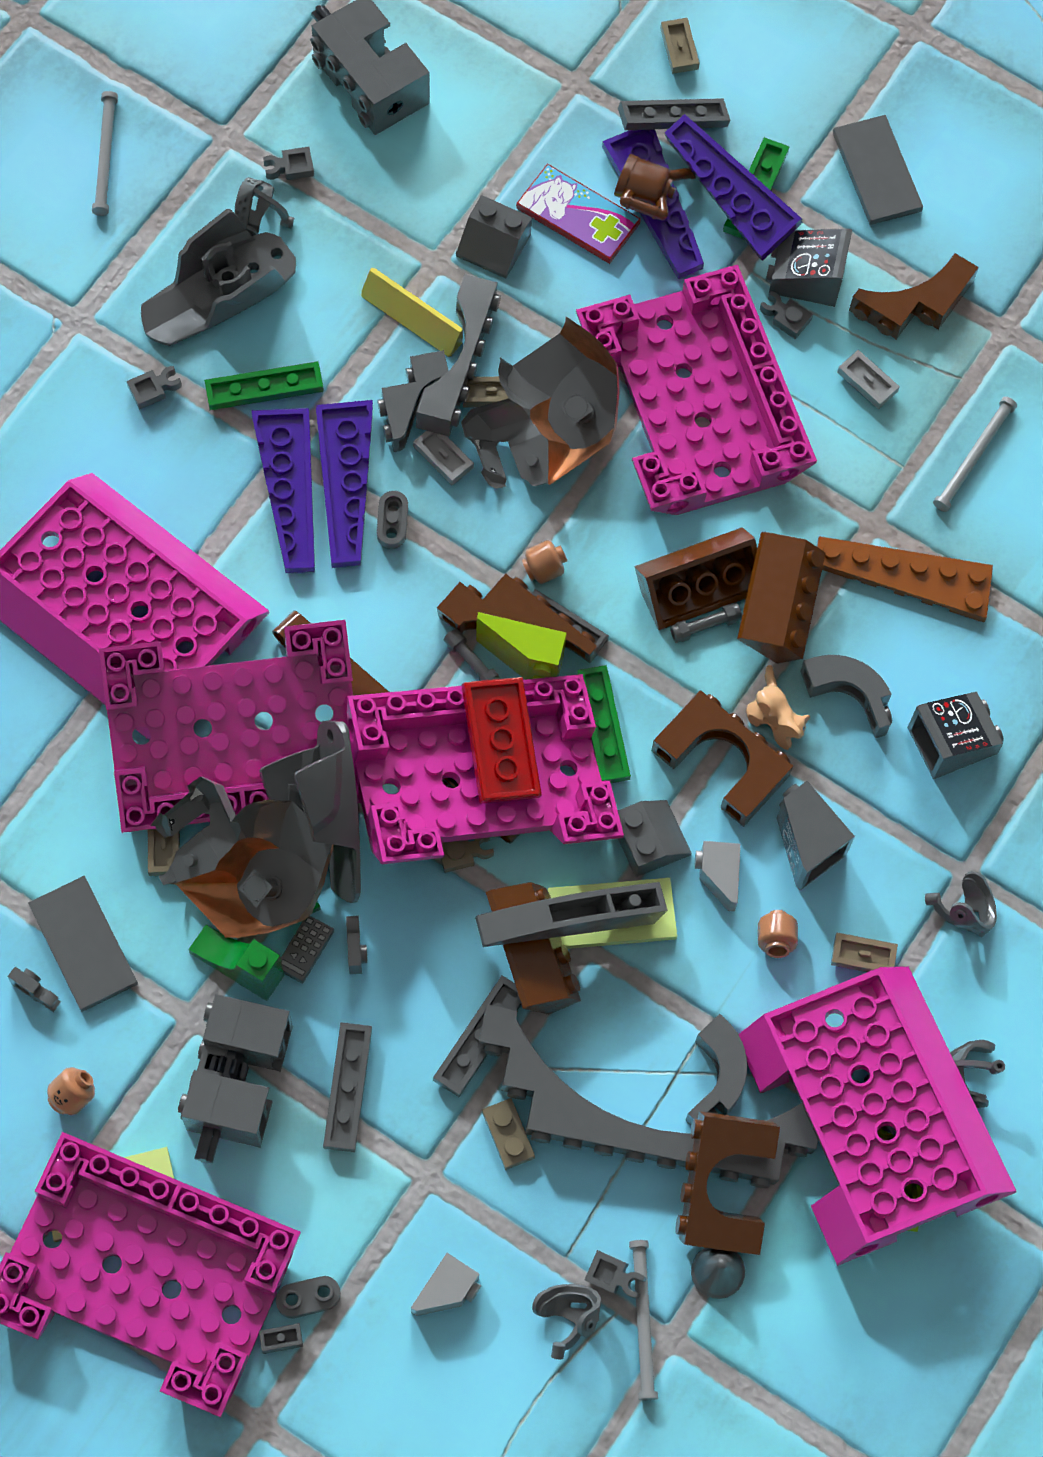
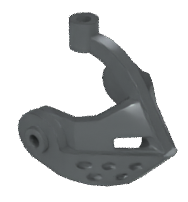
[234,177,295,236]
[925,871,997,937]
[950,1040,1005,1108]
[532,1284,601,1360]

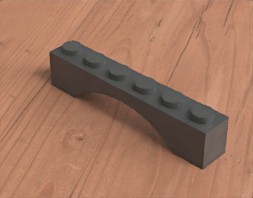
[416,274,501,437]

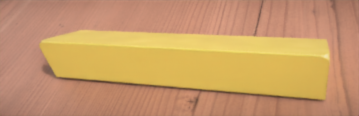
[361,267,463,357]

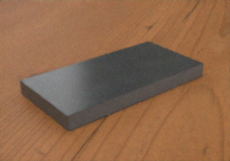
[833,115,923,225]
[28,875,138,1012]

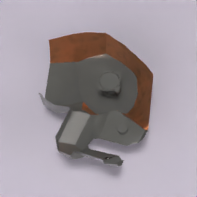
[461,317,619,489]
[150,777,333,938]

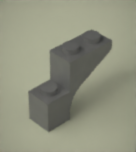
[377,350,449,452]

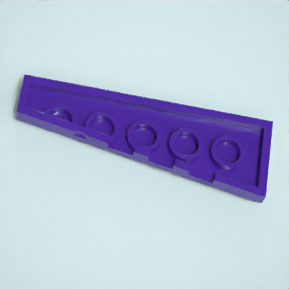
[665,114,803,261]
[602,130,704,279]
[316,400,373,568]

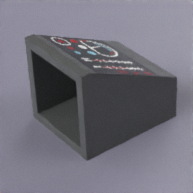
[766,228,852,307]
[907,691,1004,780]
[777,781,855,890]

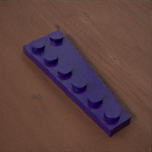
[252,408,315,573]

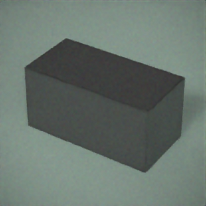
[259,1323,303,1354]

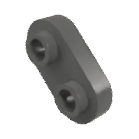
[377,491,408,549]
[276,1276,341,1318]

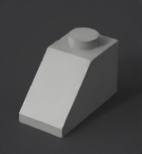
[695,841,741,911]
[411,1253,481,1316]

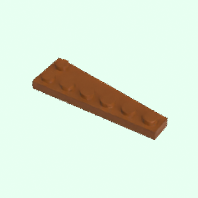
[817,536,993,622]

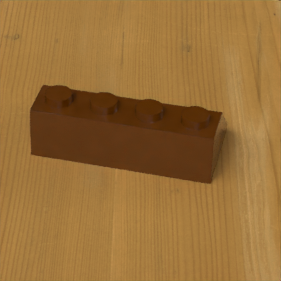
[634,527,757,630]
[737,532,826,664]
[486,882,581,1015]

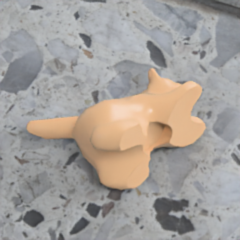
[746,665,810,750]

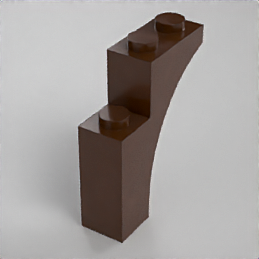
[849,253,979,340]

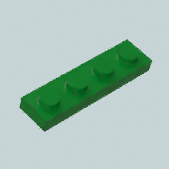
[723,137,790,240]
[204,361,324,410]
[577,665,631,783]

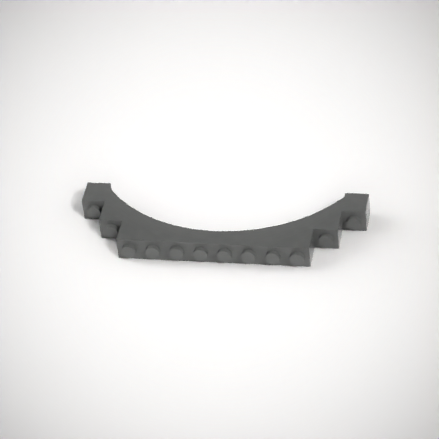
[478,1005,860,1188]

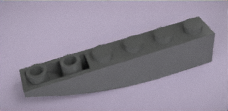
[475,882,668,947]

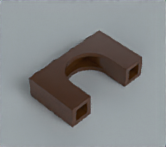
[651,690,793,827]
[675,1111,780,1255]

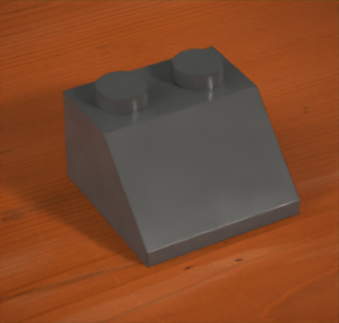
[456,195,532,278]
[618,800,692,877]

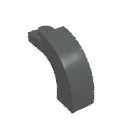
[800,655,892,738]
[686,1014,747,1125]

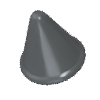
[691,1248,745,1299]

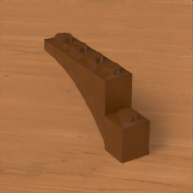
[437,573,598,663]

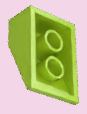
[476,612,567,680]

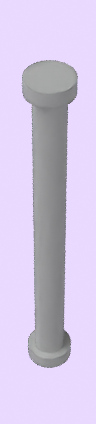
[92,91,118,216]
[933,397,1017,512]
[629,1240,658,1401]

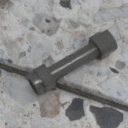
[670,603,742,643]
[443,629,501,681]

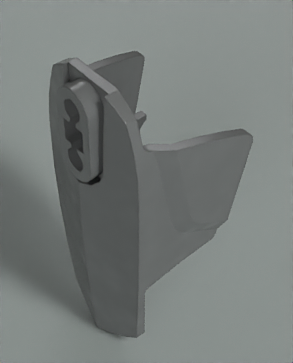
[141,209,296,346]
[259,720,361,903]

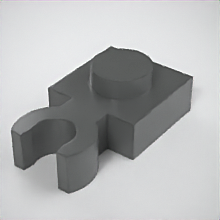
[263,147,314,180]
[760,291,813,339]
[126,366,182,410]
[346,916,368,974]
[7,967,61,1012]
[585,1250,647,1298]

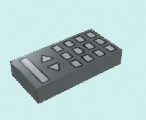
[281,916,334,984]

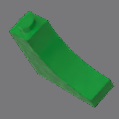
[188,925,284,1001]

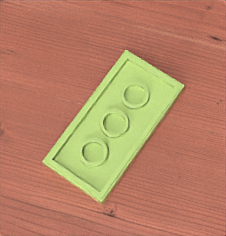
[548,878,677,949]

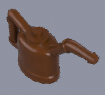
[614,154,697,221]

